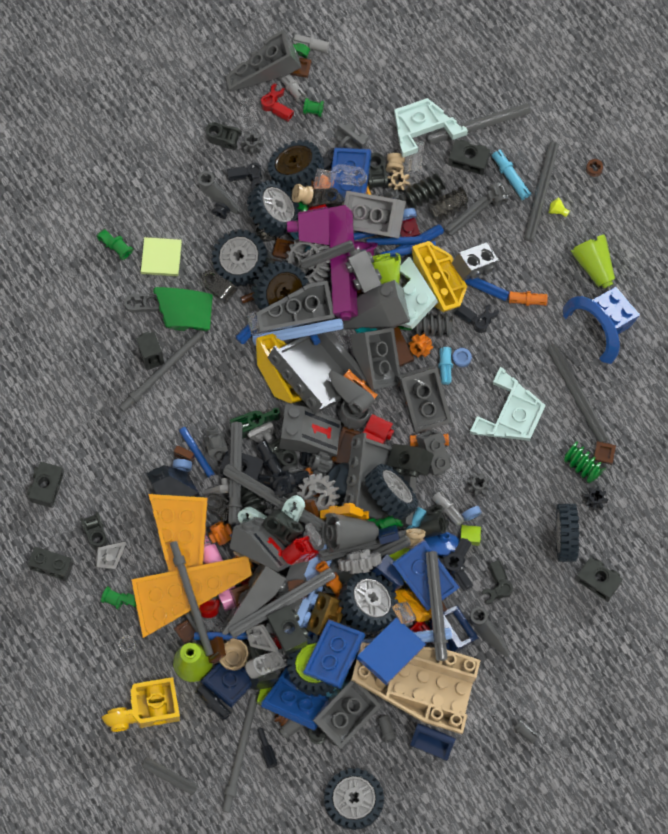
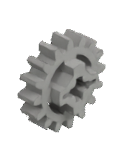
[297,473,340,513]
[338,549,382,574]

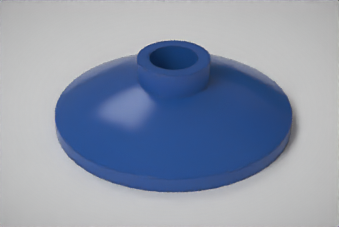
[424,532,460,556]

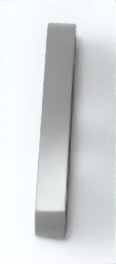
[245,649,290,679]

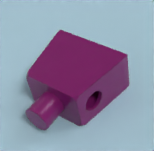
[287,207,329,245]

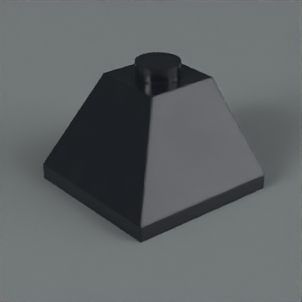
[146,465,200,497]

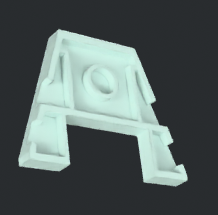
[394,98,468,158]
[400,257,438,329]
[470,367,545,441]

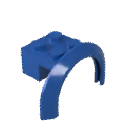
[563,287,640,364]

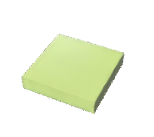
[141,237,182,276]

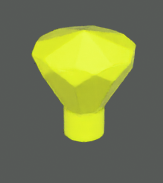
[548,197,570,217]

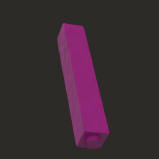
[328,205,358,321]

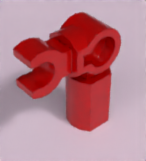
[261,83,294,122]

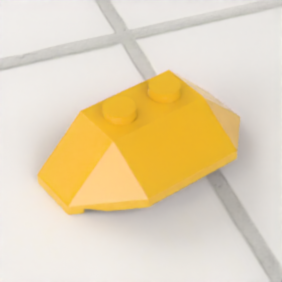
[412,241,467,312]
[256,333,302,403]

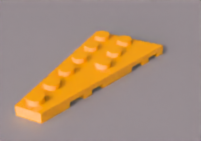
[149,494,208,615]
[132,556,252,638]

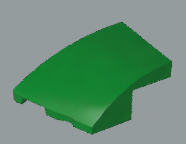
[153,287,213,332]

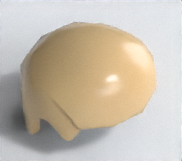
[219,638,249,670]

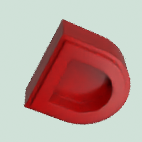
[199,599,220,618]

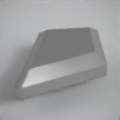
[247,423,275,443]
[203,478,229,497]
[96,542,126,569]
[246,624,278,652]

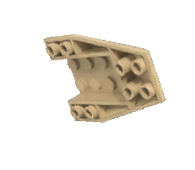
[351,643,481,734]

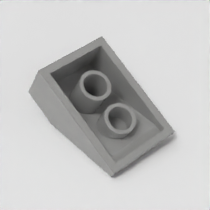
[344,191,406,238]

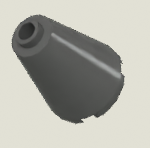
[321,513,379,553]

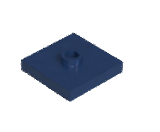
[201,662,252,708]

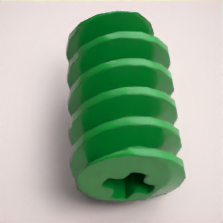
[564,441,606,483]

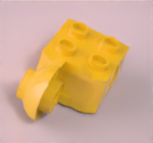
[101,677,180,732]

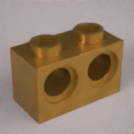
[306,592,344,636]

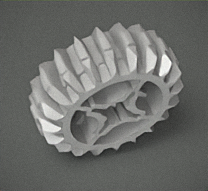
[285,239,331,285]

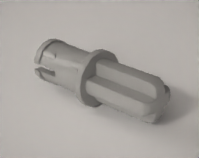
[293,34,330,53]
[280,74,307,102]
[432,491,464,526]

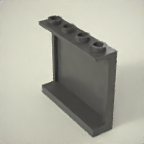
[267,332,367,414]
[344,433,417,528]

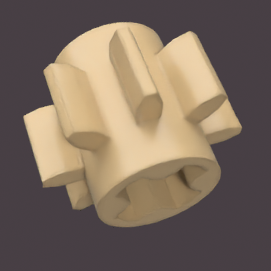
[388,169,410,192]

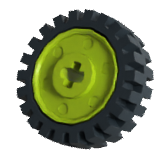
[287,635,345,697]

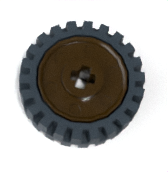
[268,140,324,191]
[252,261,309,310]

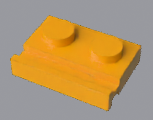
[320,503,369,520]
[395,589,432,622]

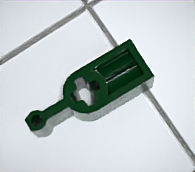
[230,408,281,439]

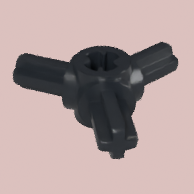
[258,470,309,498]
[439,538,473,591]

